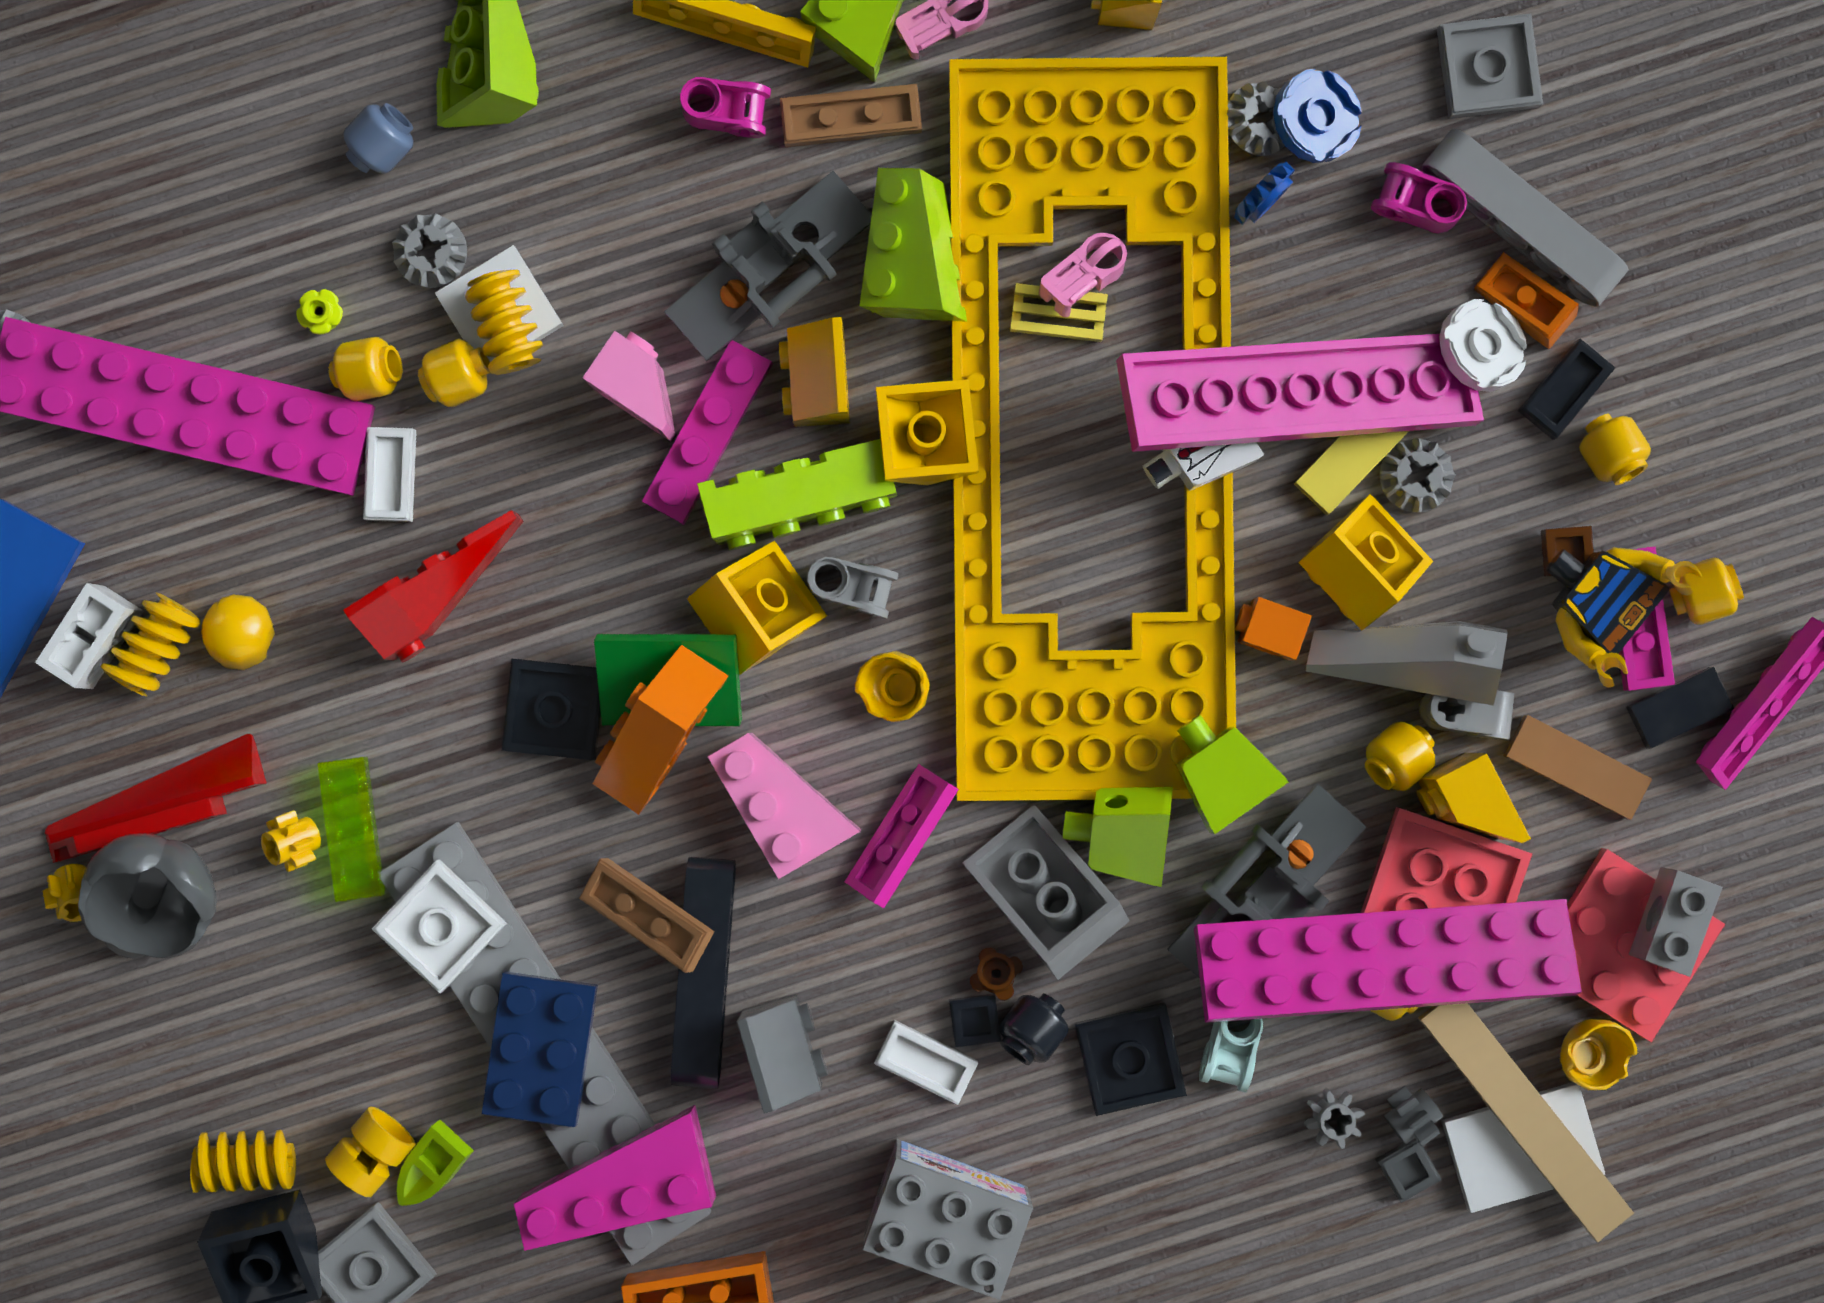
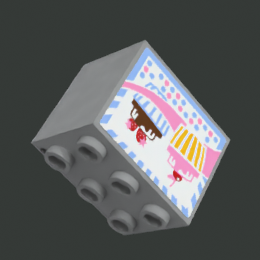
[863,1139,1033,1300]

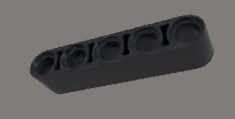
[671,857,736,1089]

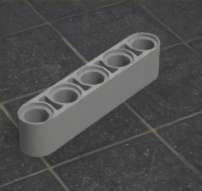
[1422,129,1629,308]

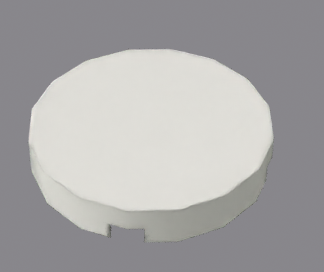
[1439,299,1527,392]

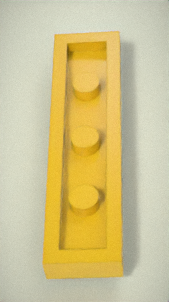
[633,0,816,68]

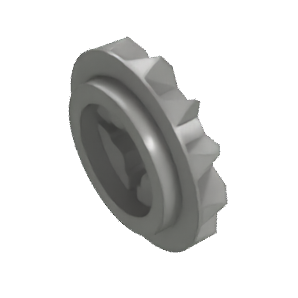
[1227,81,1285,156]
[392,213,467,288]
[1380,438,1456,513]

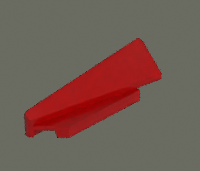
[45,734,267,863]

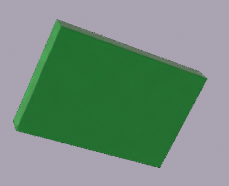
[594,634,742,726]

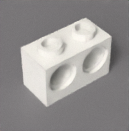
[35,583,143,689]

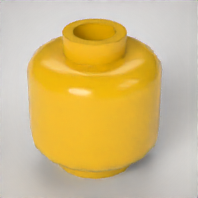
[329,337,403,401]
[418,339,490,407]
[1579,413,1651,485]
[1669,557,1744,625]
[1365,722,1435,791]

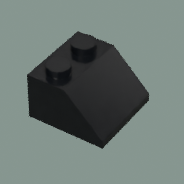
[197,1189,322,1303]

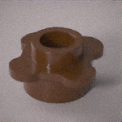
[970,948,1023,1001]

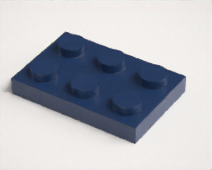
[482,971,598,1127]

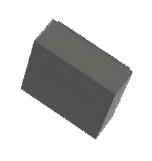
[1375,1138,1442,1203]

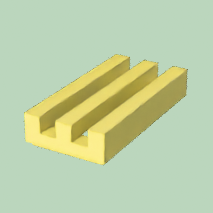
[1010,283,1108,342]

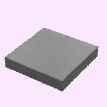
[1437,13,1543,119]
[318,1202,437,1303]

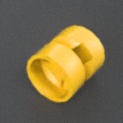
[325,1106,416,1198]

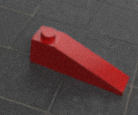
[343,510,524,663]

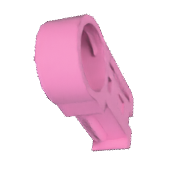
[896,0,989,59]
[1039,233,1127,317]

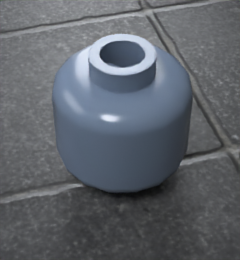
[344,103,413,174]

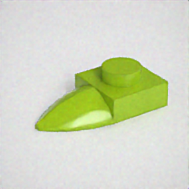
[397,1120,474,1206]

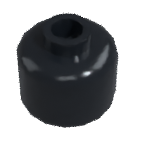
[999,993,1069,1065]

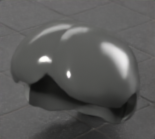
[78,833,217,959]

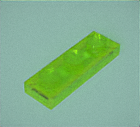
[317,756,385,902]

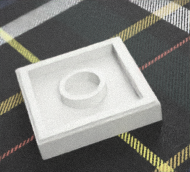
[435,245,564,362]
[372,859,507,993]

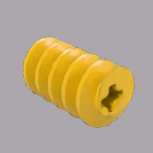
[465,270,544,375]
[100,592,201,696]
[190,1130,296,1193]

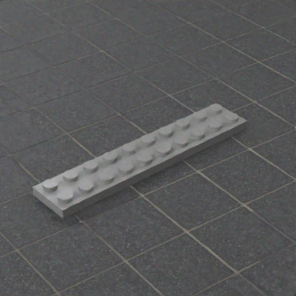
[378,822,712,1266]

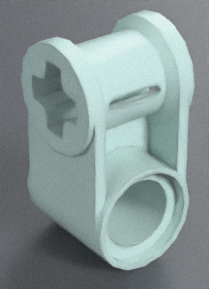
[1199,1019,1263,1093]

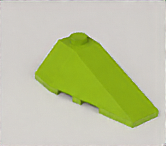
[436,0,539,128]

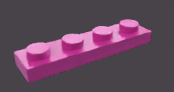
[642,340,773,525]
[1696,617,1824,790]

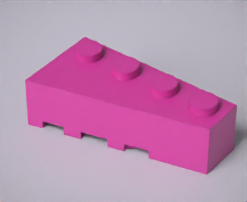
[514,1105,716,1251]

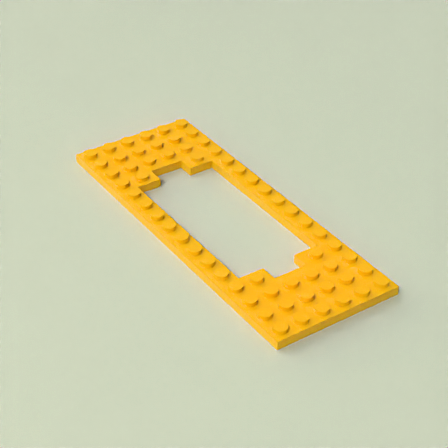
[949,57,1236,801]

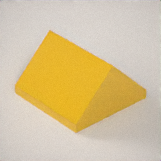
[875,379,979,485]

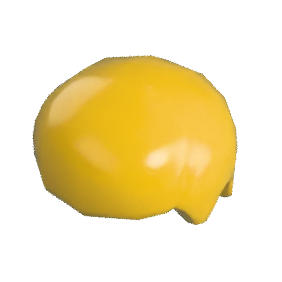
[201,594,275,670]
[855,651,930,722]
[1560,1019,1637,1091]

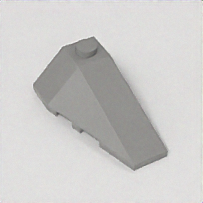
[1306,621,1508,706]

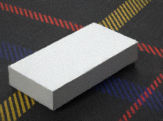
[363,427,416,522]
[874,1020,978,1105]

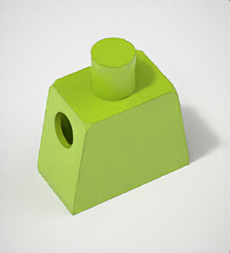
[1176,715,1289,834]
[1063,787,1173,887]

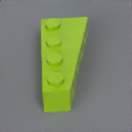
[697,439,897,550]

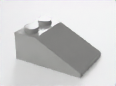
[963,805,1130,980]

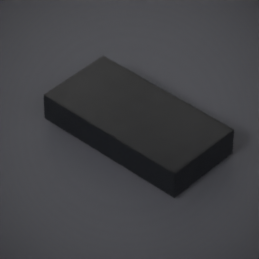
[1518,338,1616,440]
[1626,667,1734,749]

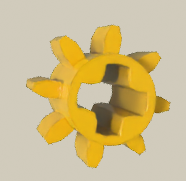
[261,810,321,872]
[42,864,86,922]

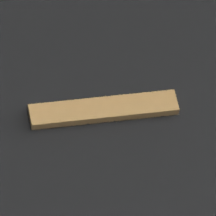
[1418,1003,1634,1242]

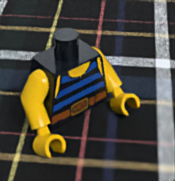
[1546,547,1702,688]

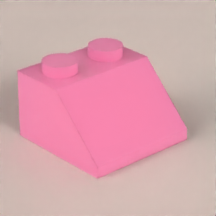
[583,331,676,442]

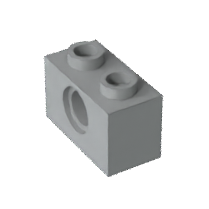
[1629,867,1723,977]

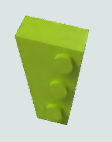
[800,0,904,83]
[860,168,967,322]

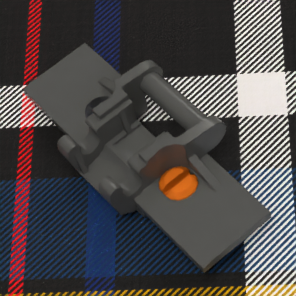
[664,171,872,362]
[1167,783,1366,978]

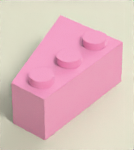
[708,733,861,879]

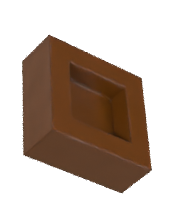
[1541,526,1594,577]

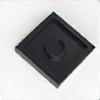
[501,658,601,760]
[1074,1002,1187,1116]

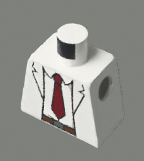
[1143,443,1264,491]

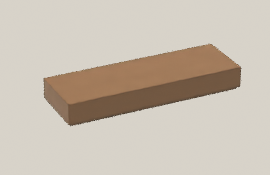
[780,84,922,148]
[1503,715,1652,820]
[579,858,715,973]

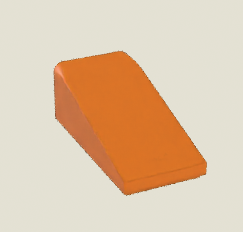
[1474,252,1579,349]

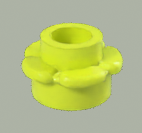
[296,289,343,335]

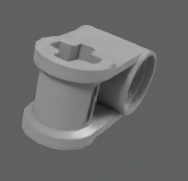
[807,557,899,619]
[1419,690,1514,740]

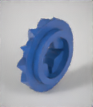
[1234,162,1295,225]

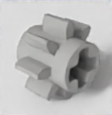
[1304,1088,1365,1149]

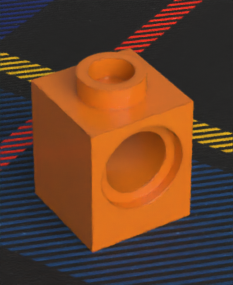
[1235,597,1312,661]

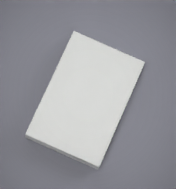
[1441,1082,1605,1213]

